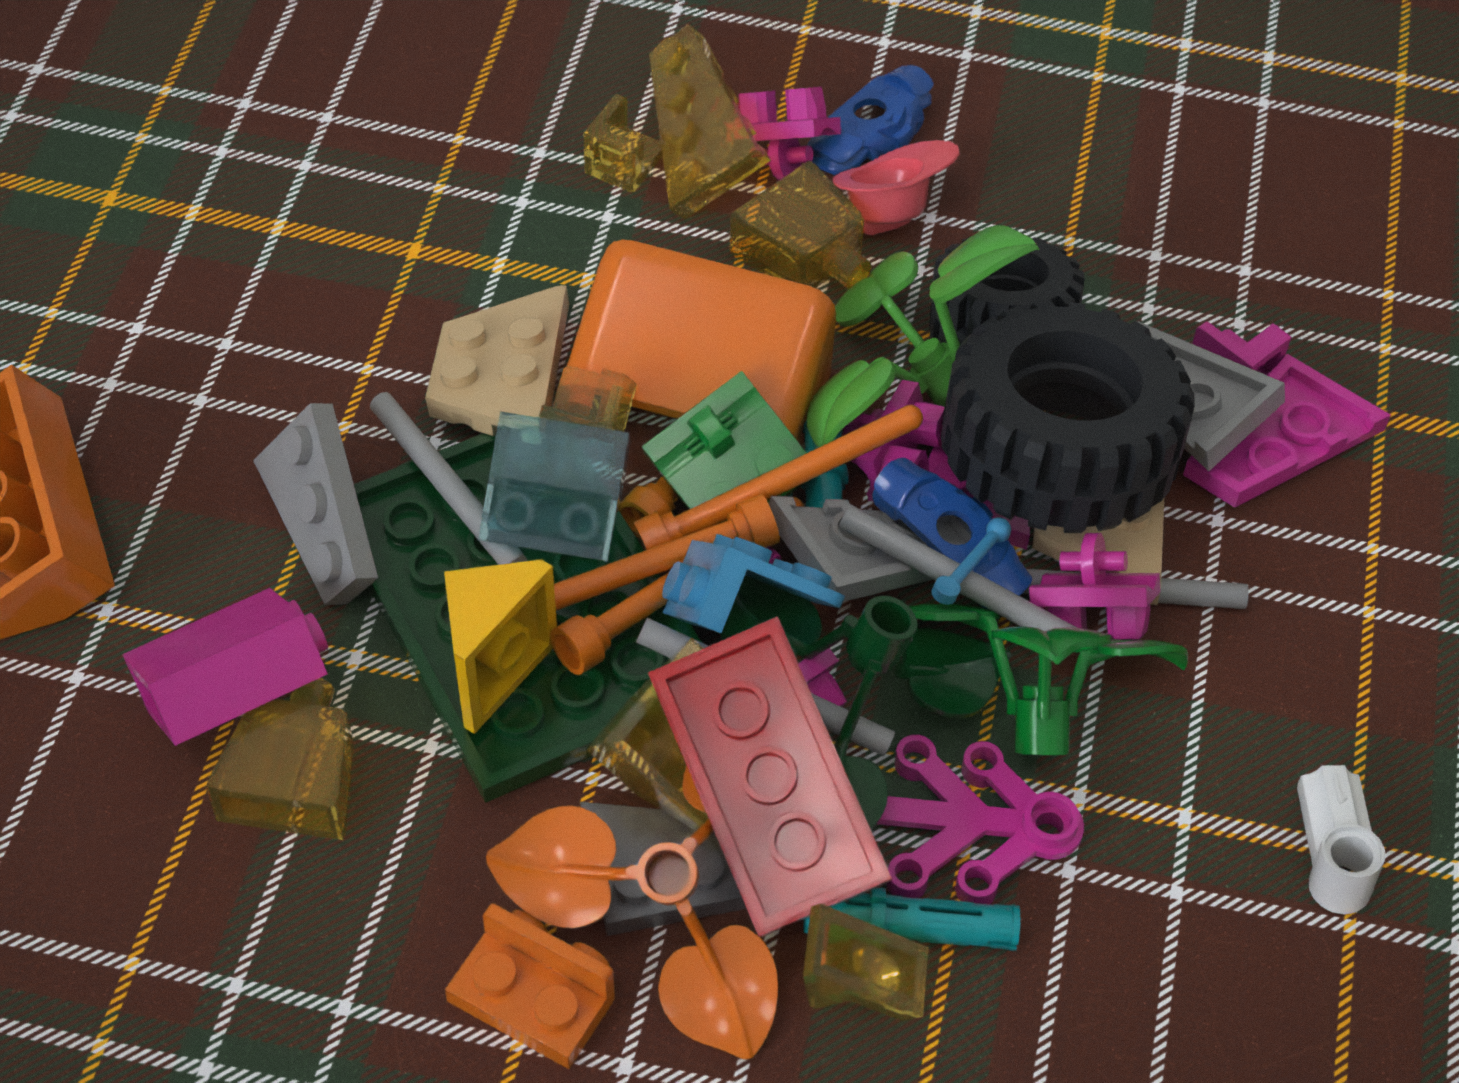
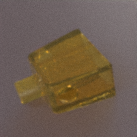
[730,160,871,290]
[206,678,354,841]

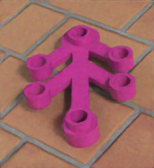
[877,735,1084,904]

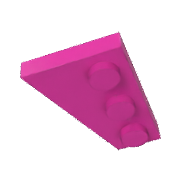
[1183,354,1391,508]

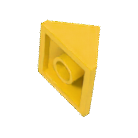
[444,559,557,734]

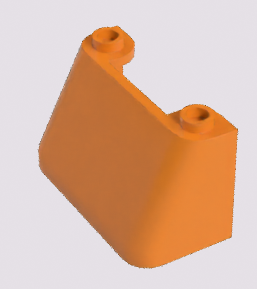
[557,239,836,446]

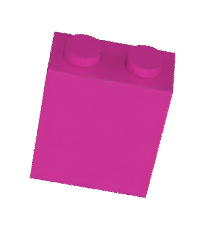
[122,588,328,746]

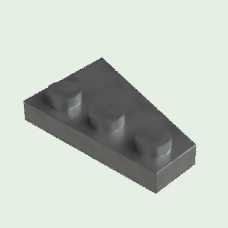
[580,802,747,936]

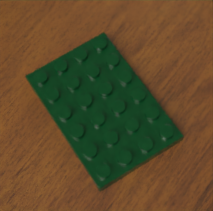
[354,406,702,803]

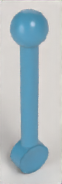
[931,517,1012,605]

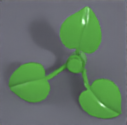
[807,225,1039,447]

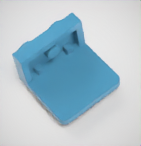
[662,534,845,633]

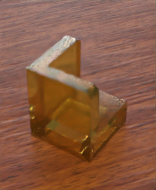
[583,94,664,193]
[538,366,637,444]

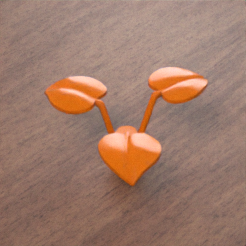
[486,766,778,1060]

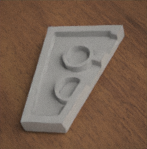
[1137,321,1285,471]
[253,403,378,605]
[768,496,971,602]

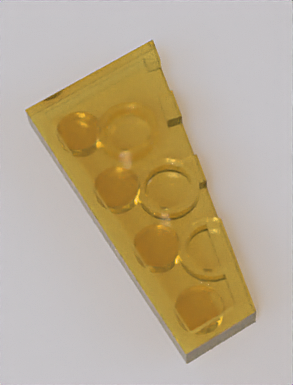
[649,24,771,220]

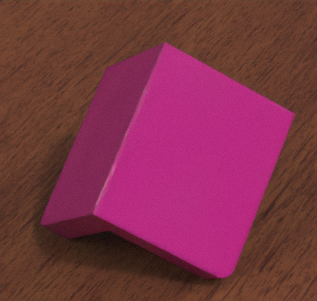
[1192,321,1291,375]

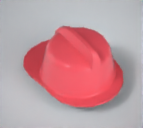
[833,140,960,235]

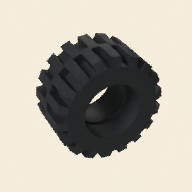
[929,237,1085,344]

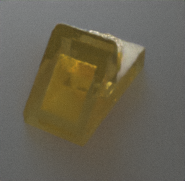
[803,903,929,1021]

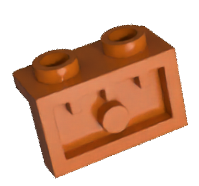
[445,903,615,1069]

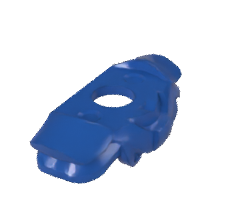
[806,65,934,175]
[872,457,1032,609]

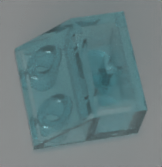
[478,411,631,562]

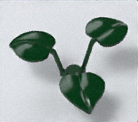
[719,575,1011,830]

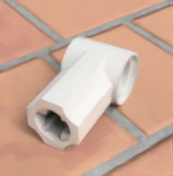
[1297,765,1385,914]

